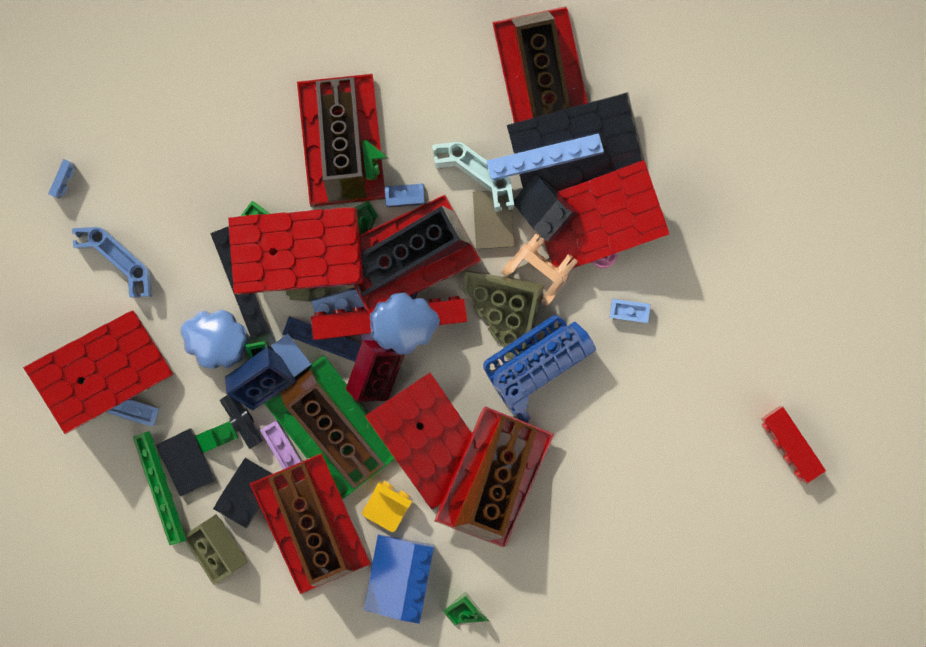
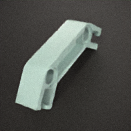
[432,142,514,212]

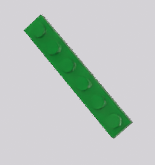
[133,431,186,546]

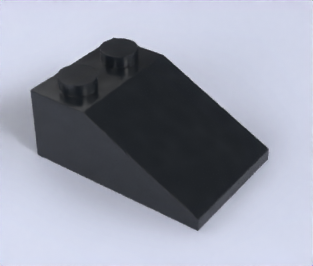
[513,173,578,242]
[213,457,273,528]

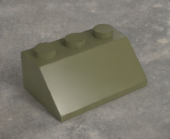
[185,514,248,585]

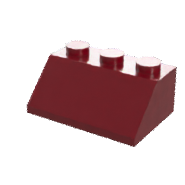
[345,340,405,402]

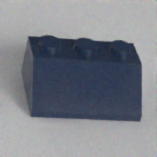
[225,347,296,411]

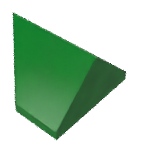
[355,201,378,235]
[443,592,489,626]

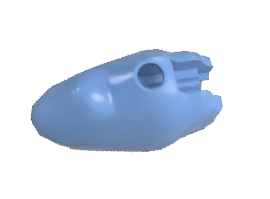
[370,293,440,354]
[181,309,249,369]

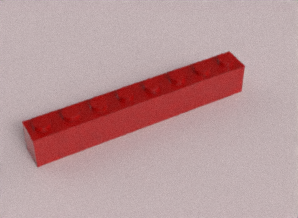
[311,296,467,340]

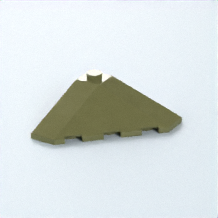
[462,271,544,359]

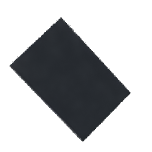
[156,428,216,497]

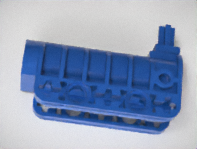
[483,315,596,423]

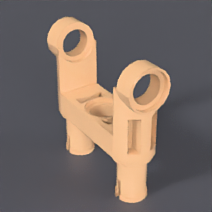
[501,232,578,308]

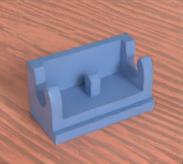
[385,183,425,208]
[270,334,311,377]

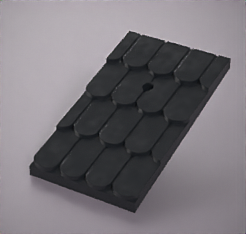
[507,92,644,191]

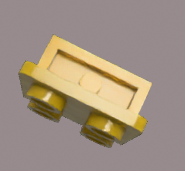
[362,480,413,532]

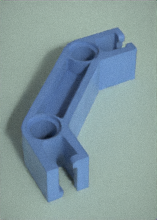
[72,227,152,298]

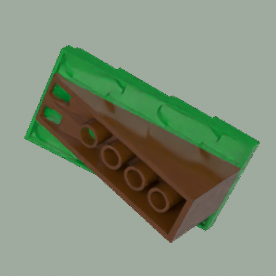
[264,355,395,499]

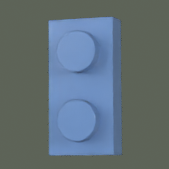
[48,159,75,199]

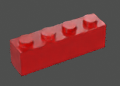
[761,406,826,484]

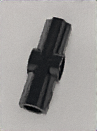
[219,395,264,449]

